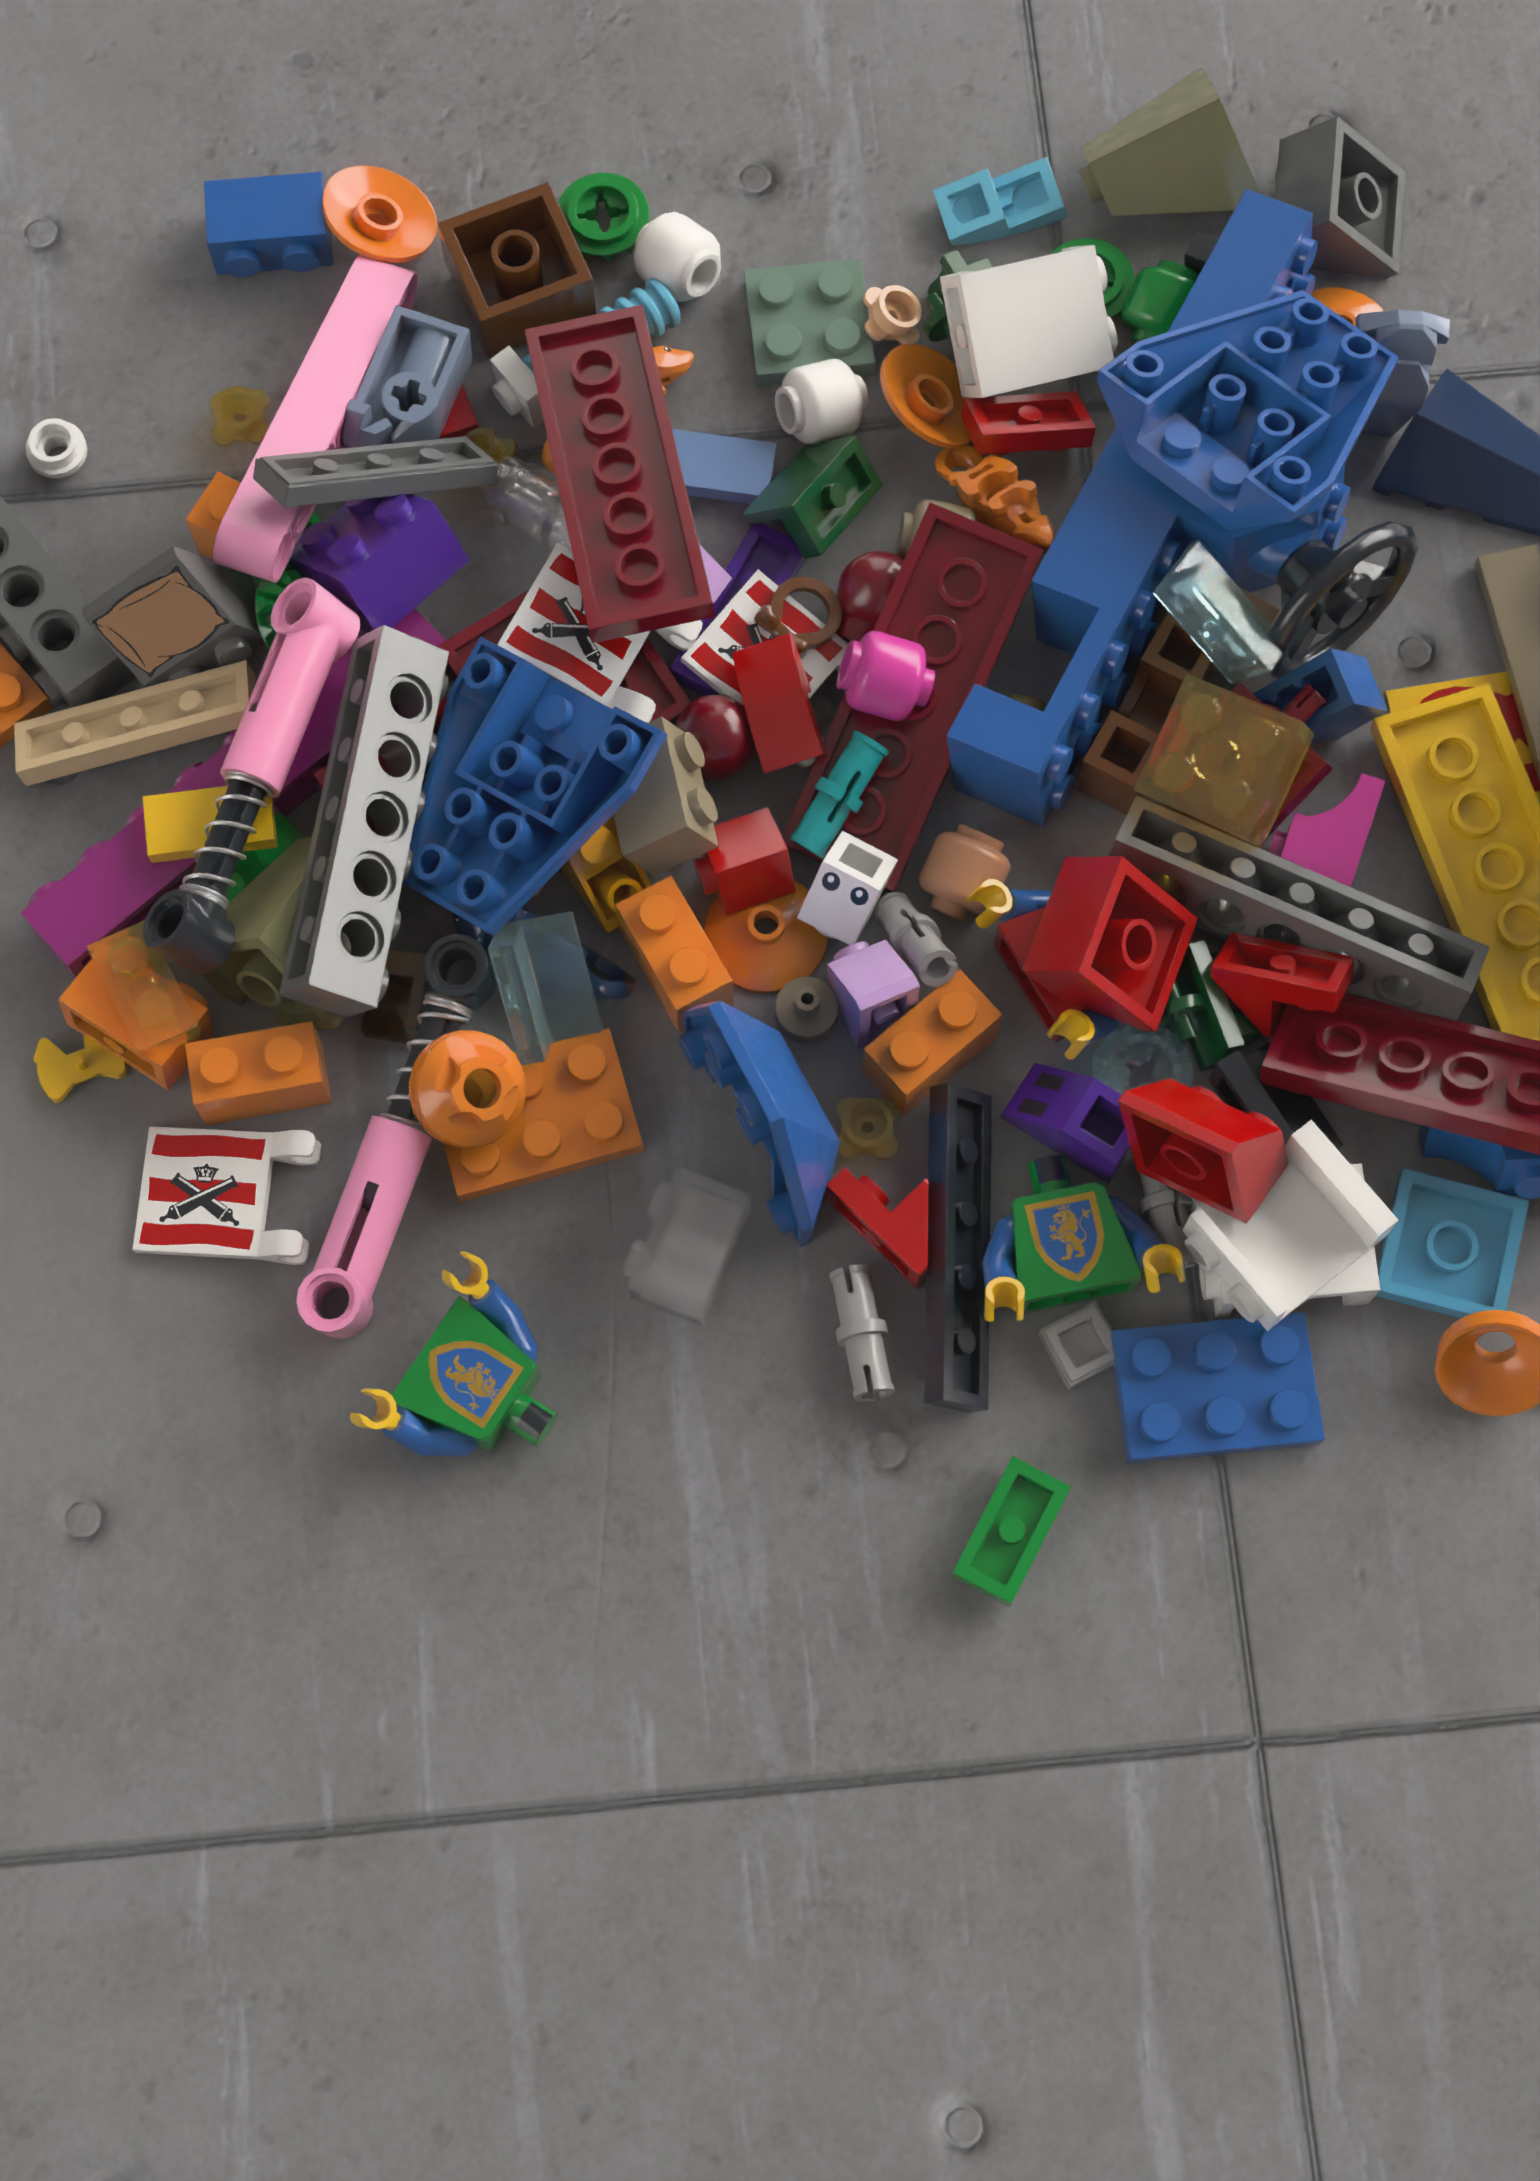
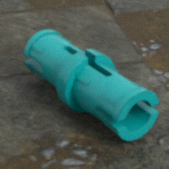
[789,730,889,859]

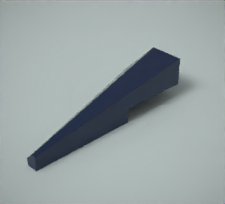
[1372,368,1540,536]

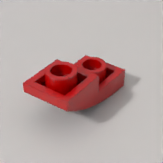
[732,632,827,774]

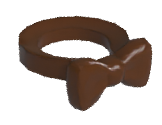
[754,576,842,660]

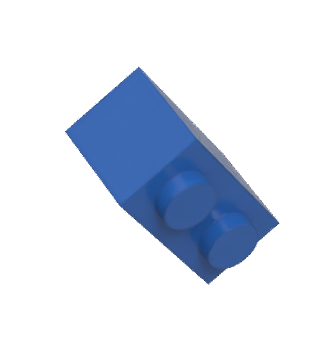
[204,171,334,277]

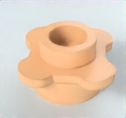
[863,285,922,345]

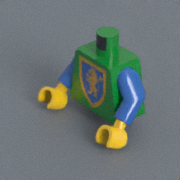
[981,1155,1186,1322]
[350,1251,558,1457]

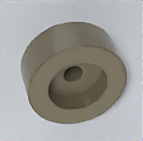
[775,977,839,1044]

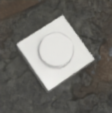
[490,346,544,428]

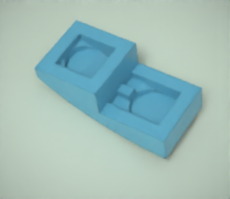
[933,157,1068,246]

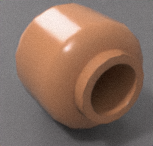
[918,824,1011,922]

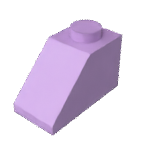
[826,939,920,1049]

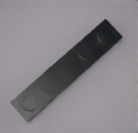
[924,1082,992,1413]

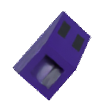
[1000,1063,1131,1184]

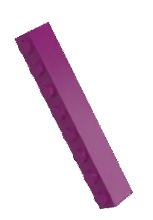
[20,608,453,978]

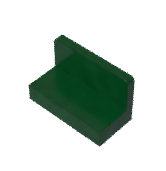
[743,435,883,559]

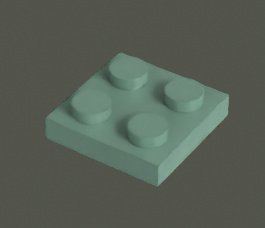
[744,258,875,387]

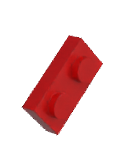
[961,391,1096,455]

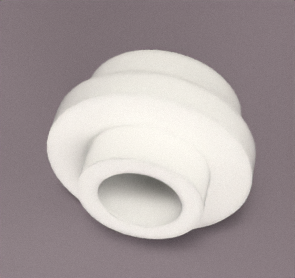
[26,418,87,478]

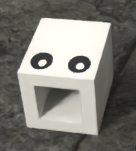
[797,831,898,945]

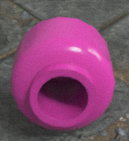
[837,631,935,721]

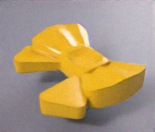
[33,1034,128,1103]

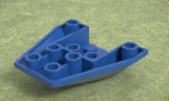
[1096,290,1399,530]
[403,637,668,936]
[678,1001,840,1247]

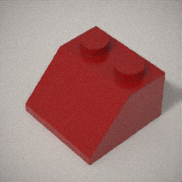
[1022,856,1198,1032]
[1118,1078,1288,1224]

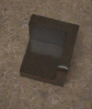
[361,949,427,1045]

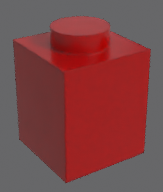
[693,807,796,915]

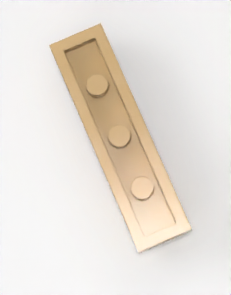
[14,660,256,786]

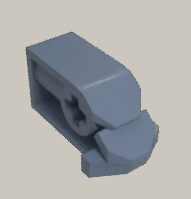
[342,305,472,448]
[1355,310,1450,435]

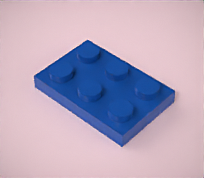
[1111,1312,1325,1464]

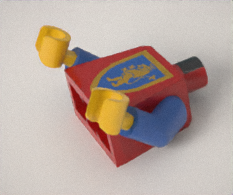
[966,879,1120,1060]

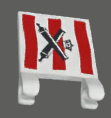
[497,543,702,723]
[680,570,848,768]
[132,1126,321,1265]

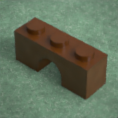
[1076,609,1225,815]

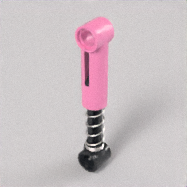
[143,577,360,975]
[296,934,498,1339]

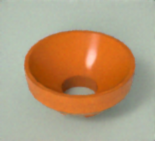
[409,1030,526,1148]
[1435,1310,1540,1416]

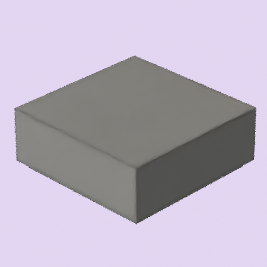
[1038,1301,1114,1391]

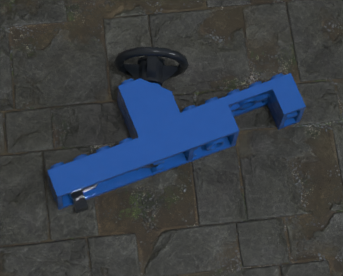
[946,189,1418,827]

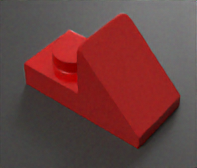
[1211,932,1354,1039]
[825,1167,929,1289]

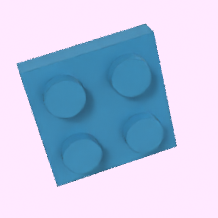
[1376,1168,1529,1319]

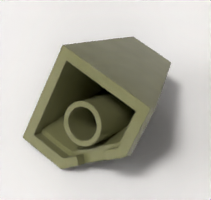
[1079,68,1260,216]
[203,836,364,1030]

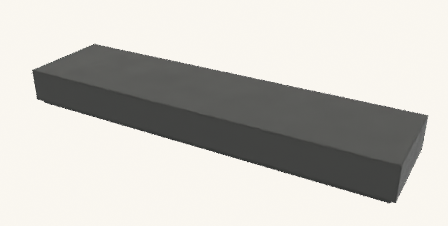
[253,436,499,508]

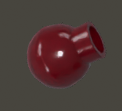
[836,551,904,643]
[675,695,756,781]

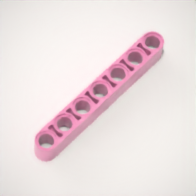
[213,255,418,583]

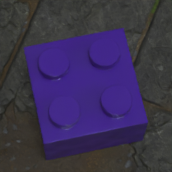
[289,494,470,633]

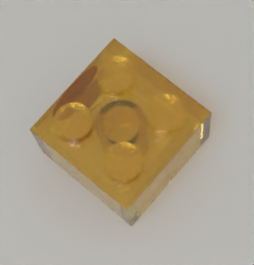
[1134,674,1315,849]

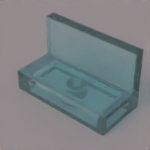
[1153,540,1282,683]
[488,911,603,1065]

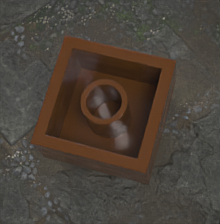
[437,182,597,358]

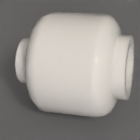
[633,212,721,302]
[775,359,868,444]

